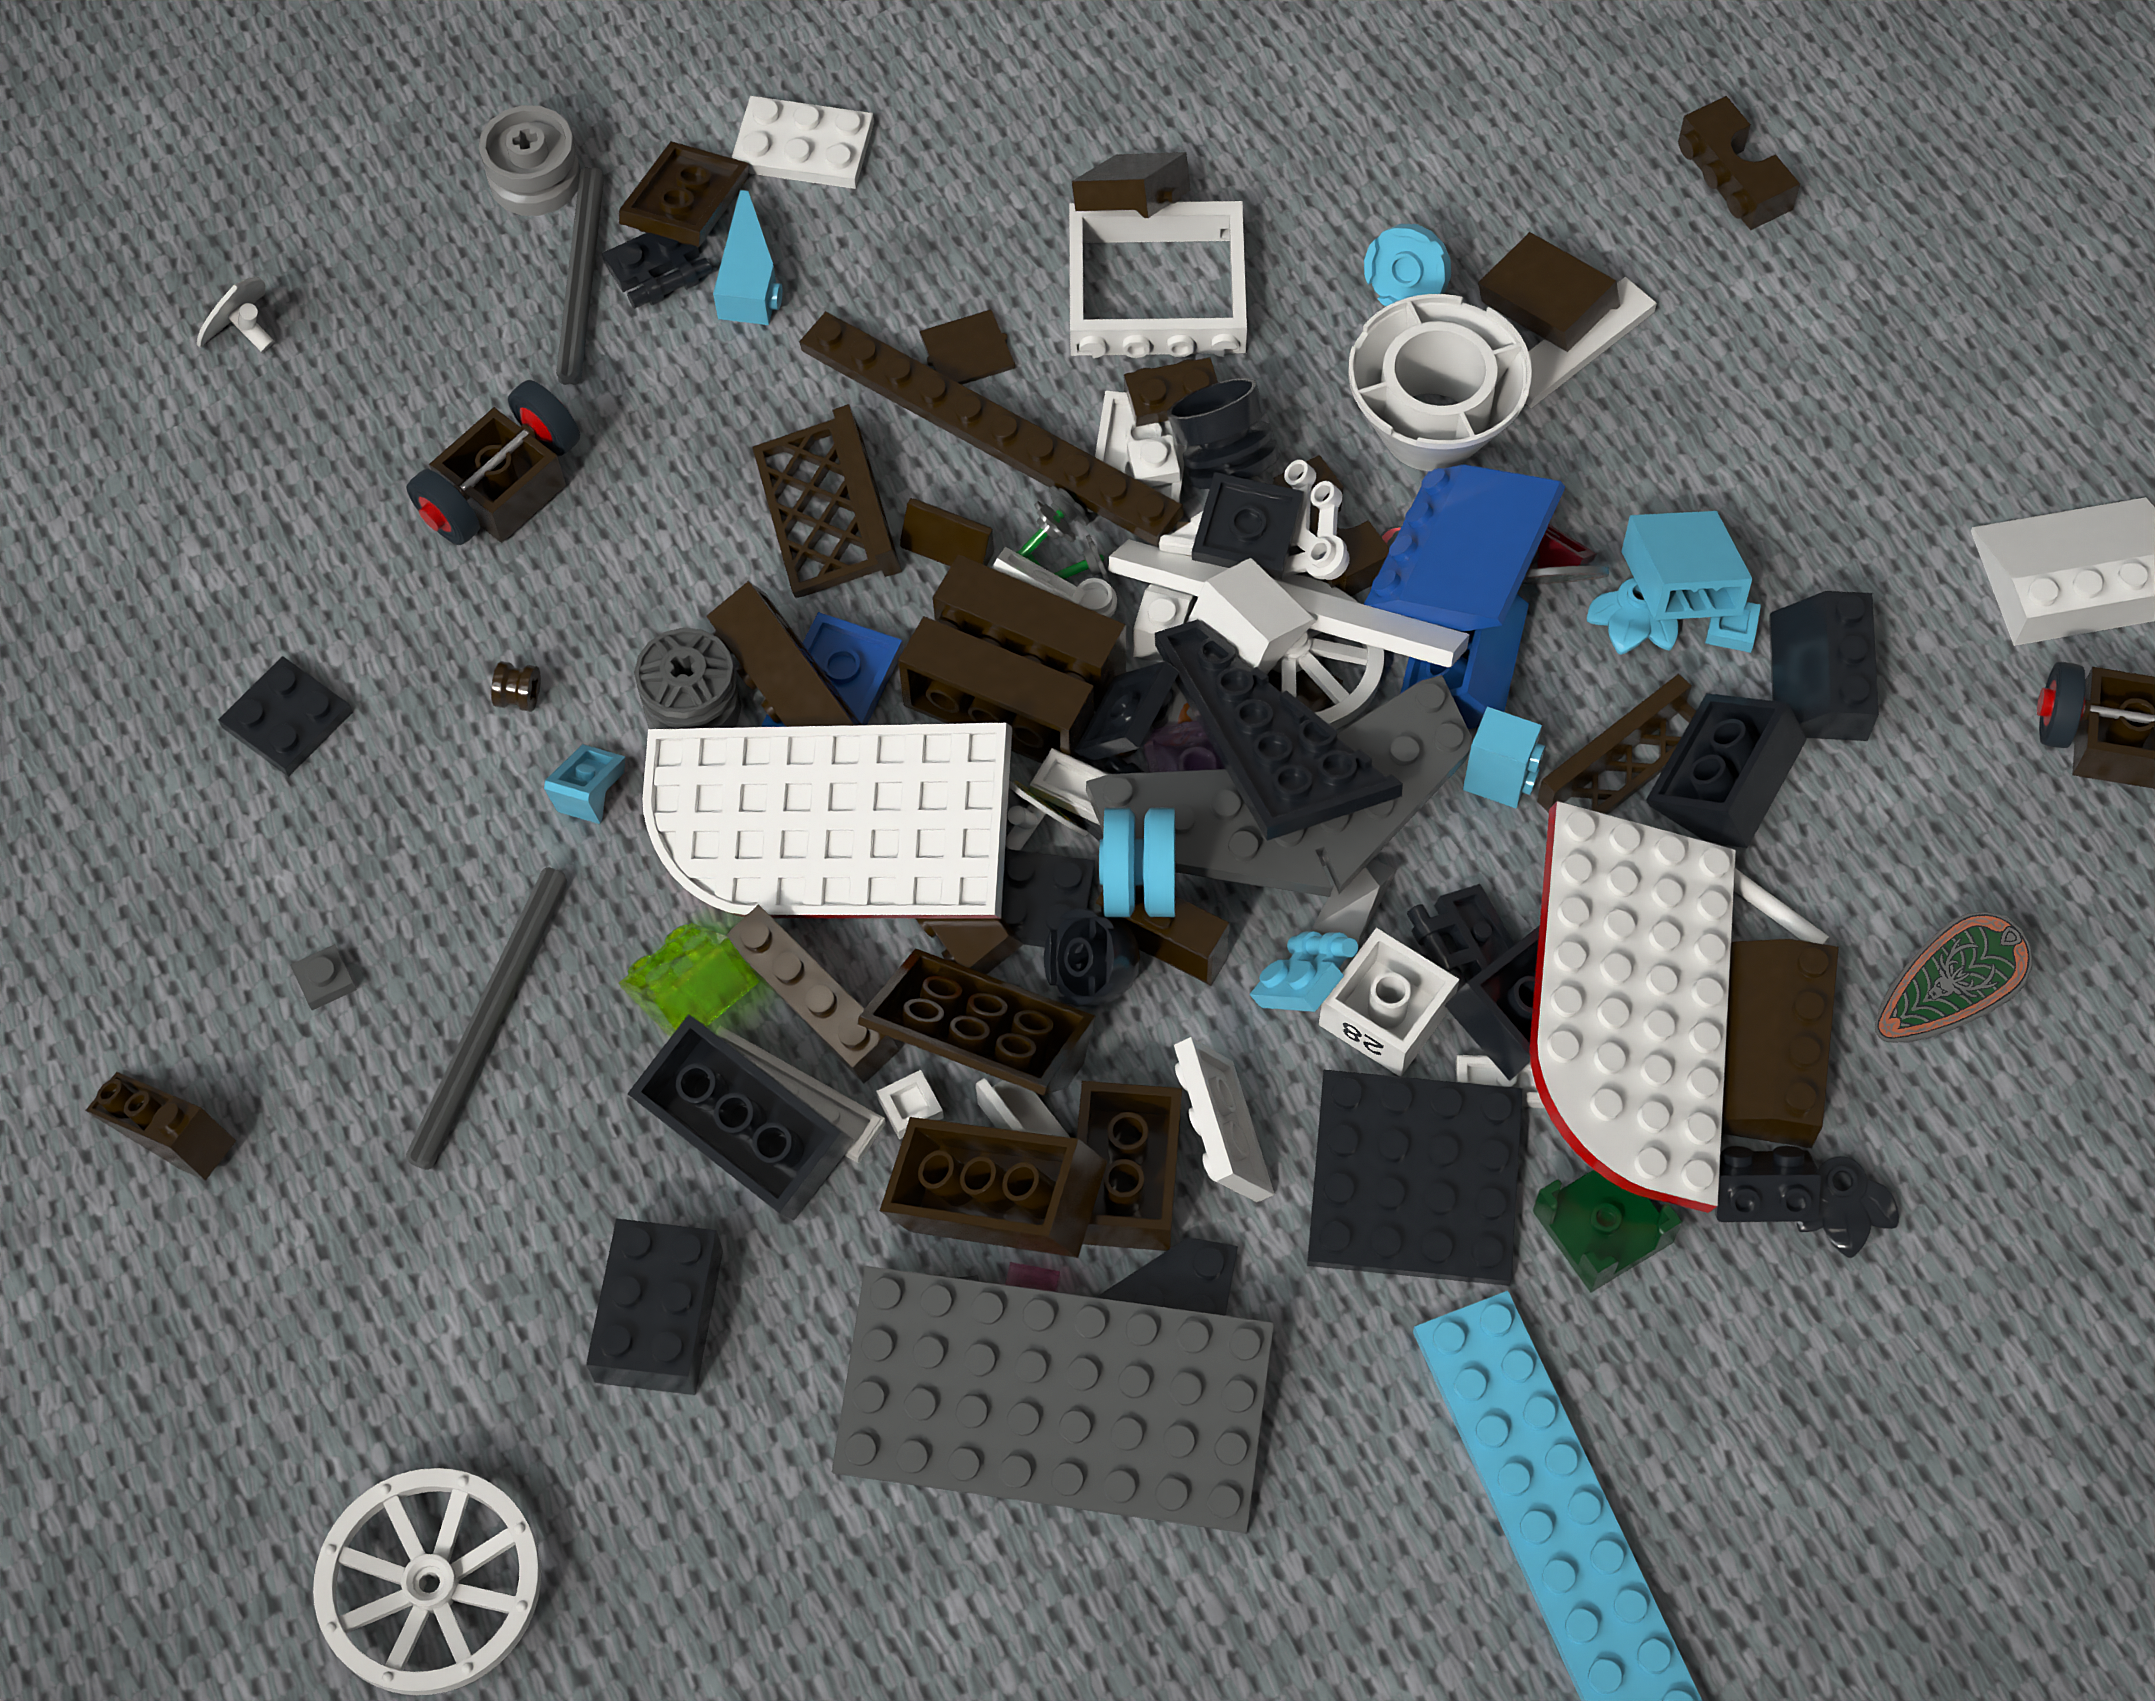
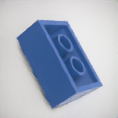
[1400,594,1529,729]

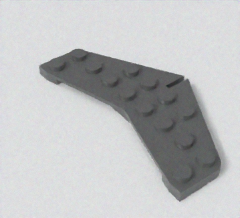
[1086,675,1472,897]

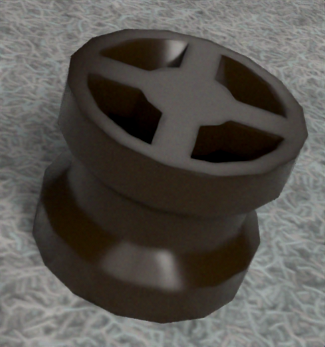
[491,661,541,712]

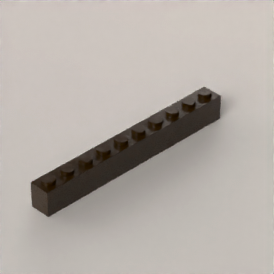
[706,581,1024,975]

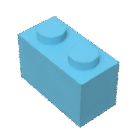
[1463,706,1546,808]

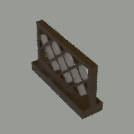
[752,404,902,598]

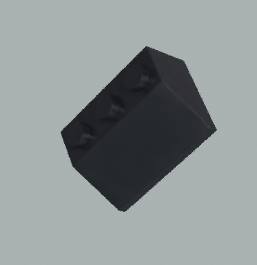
[1769,591,1879,741]
[1646,693,1807,848]

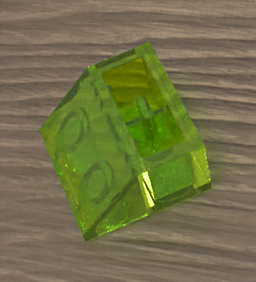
[618,922,759,1037]

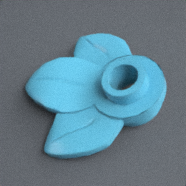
[1587,578,1678,655]

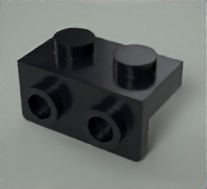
[1715,1145,1821,1222]

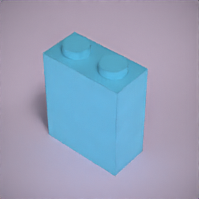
[1621,511,1752,620]

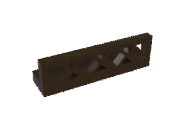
[1537,673,1696,815]

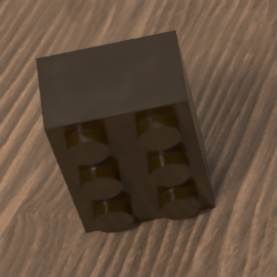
[1076,1081,1182,1251]

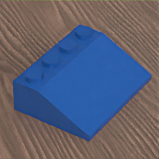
[1364,464,1565,632]

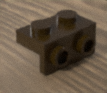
[1124,357,1218,427]

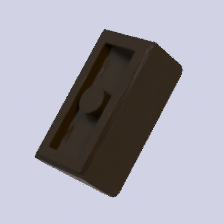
[900,498,994,567]

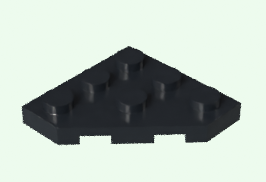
[1095,1237,1238,1316]

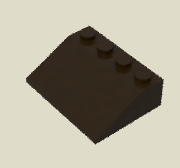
[1721,939,1839,1149]
[857,948,1096,1095]

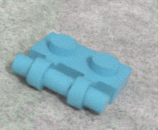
[1249,931,1358,1012]

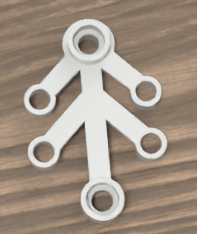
[1249,460,1349,581]

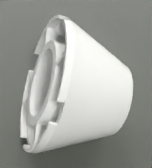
[1348,294,1532,471]

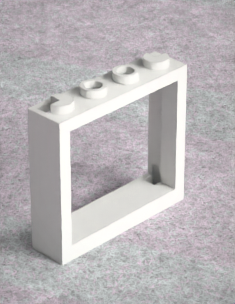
[1069,201,1247,358]

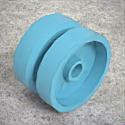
[1099,808,1175,917]

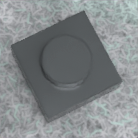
[290,944,357,1010]

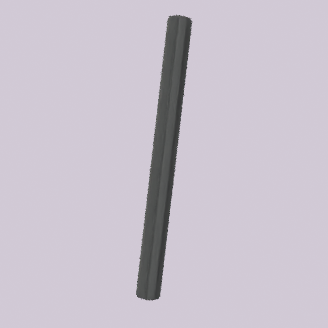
[406,867,567,1170]

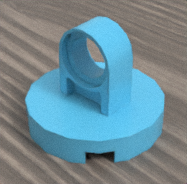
[1364,223,1451,306]

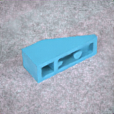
[713,190,783,325]

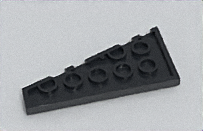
[1155,619,1403,841]

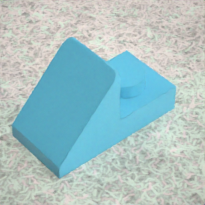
[544,744,626,824]

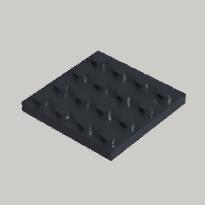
[1307,1069,1523,1286]

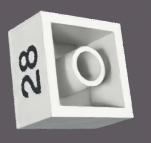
[1319,928,1459,1077]

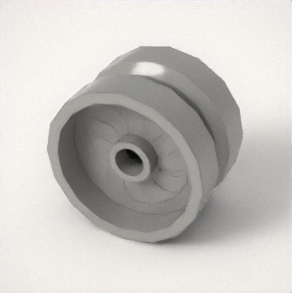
[479,105,581,216]

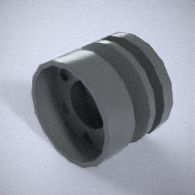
[634,627,742,729]

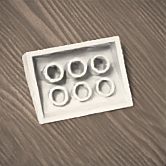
[1971,497,2155,646]

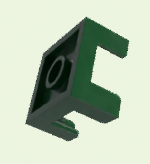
[1533,1170,1682,1293]

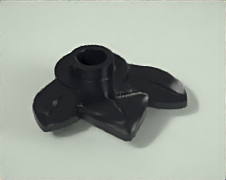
[1796,1156,1899,1258]

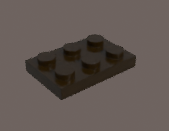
[619,141,749,247]

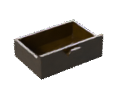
[1072,152,1191,218]
[1478,232,1620,352]
[1096,886,1229,986]

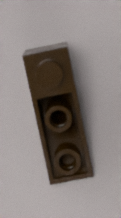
[85,1072,236,1181]

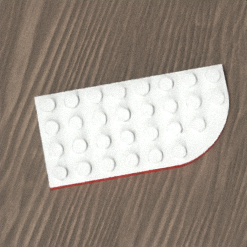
[642,723,1012,918]
[1529,801,1736,1213]

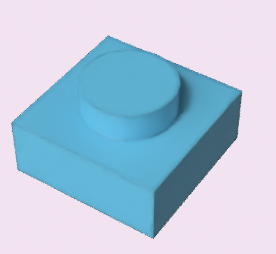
[1705,602,1761,653]

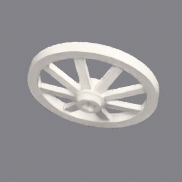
[1266,575,1384,729]
[313,1468,541,1695]

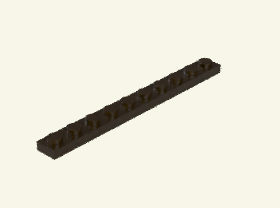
[799,311,1184,547]

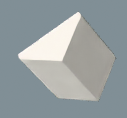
[1187,558,1316,673]

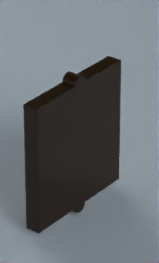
[919,309,1015,385]

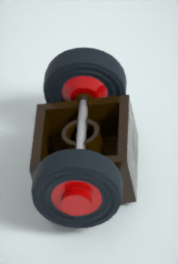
[406,380,580,545]
[2037,662,2155,789]

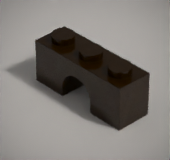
[1678,96,1800,231]
[1273,455,1389,597]

